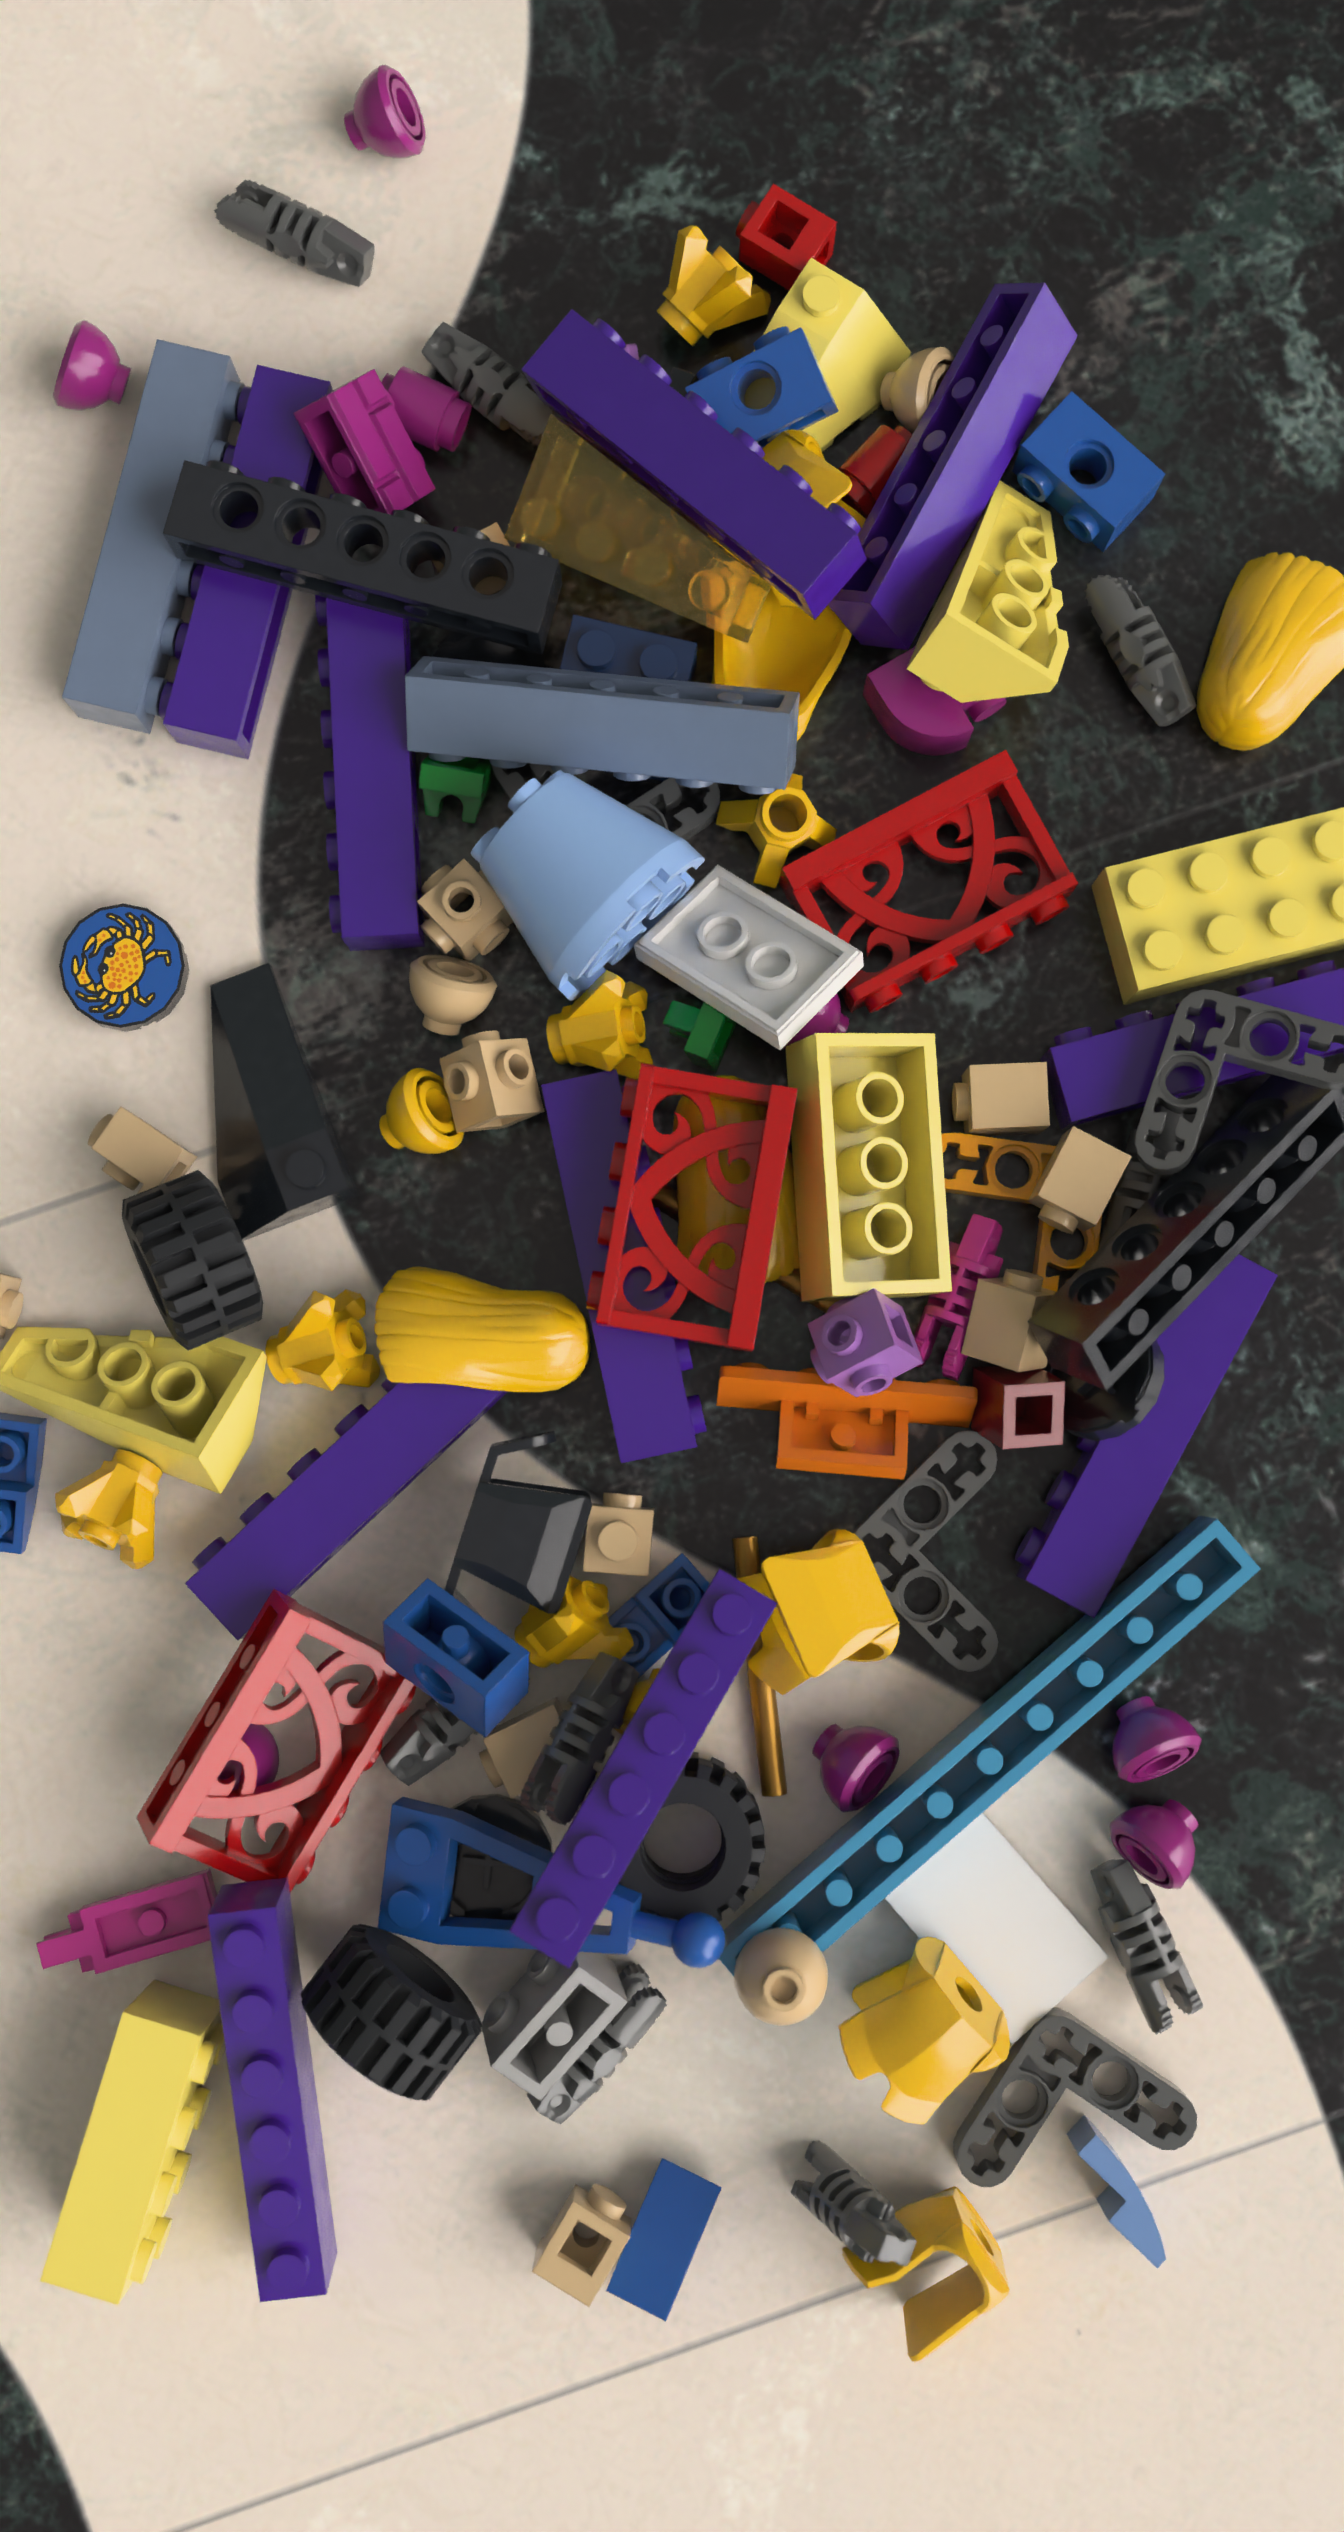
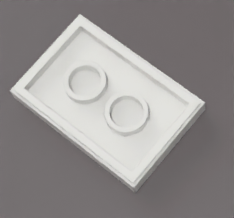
[634,865,864,1050]
[885,1813,1109,2045]

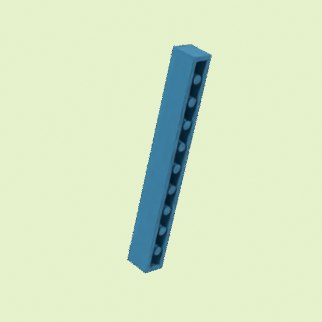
[719,1516,1261,1976]

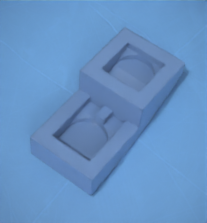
[1067,2115,1166,2269]

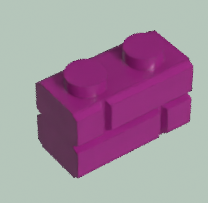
[293,369,436,515]

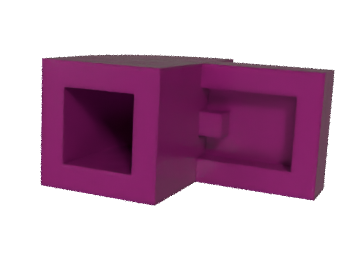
[862,646,1007,756]

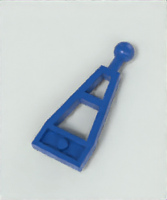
[378,1797,725,1968]

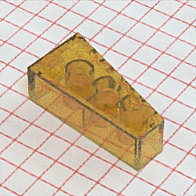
[504,414,771,643]

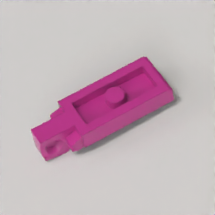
[36,1868,217,1974]

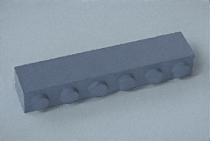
[62,339,245,734]
[405,656,800,795]

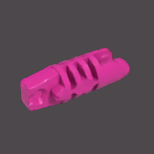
[914,1214,1004,1381]

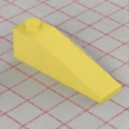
[745,258,911,452]
[907,480,1069,703]
[0,1327,267,1494]

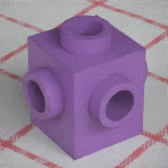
[808,1288,923,1397]

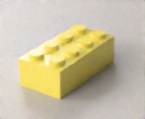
[1091,807,1344,1005]
[786,1033,952,1302]
[40,1980,225,2305]

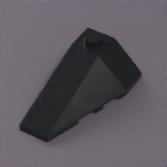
[210,963,359,1241]

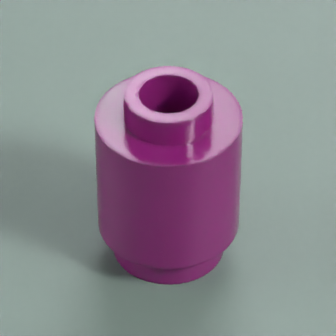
[381,366,471,452]

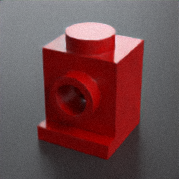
[735,183,837,290]

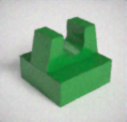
[419,755,493,824]
[663,1000,737,1073]

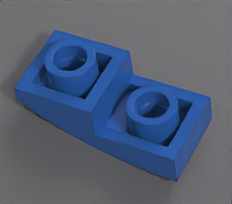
[0,1412,47,1554]
[608,1553,710,1679]
[606,2158,722,2322]

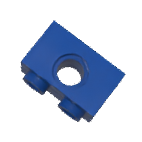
[685,327,839,448]
[1012,391,1165,552]
[383,1578,529,1738]

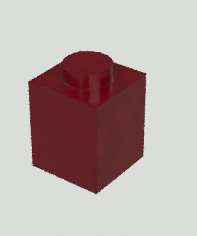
[971,1366,1065,1449]

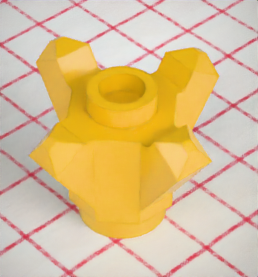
[657,225,771,347]
[716,773,837,888]
[546,970,653,1079]
[265,1289,380,1391]
[55,1449,163,1569]
[514,1574,634,1668]

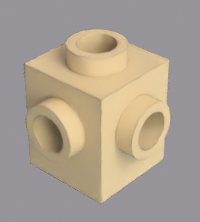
[417,859,513,962]
[439,1031,544,1133]

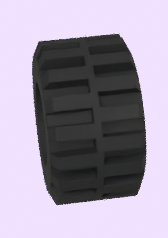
[122,1170,263,1351]
[618,1752,766,1922]
[300,1924,482,2101]

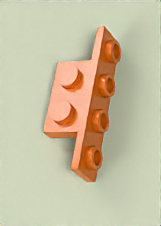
[716,1362,978,1480]

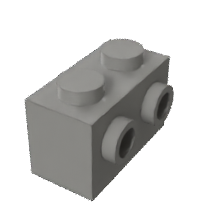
[481,1950,628,2101]

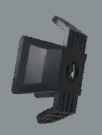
[444,1431,592,1617]

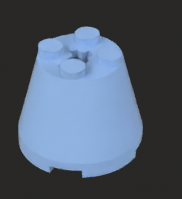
[471,770,705,1001]

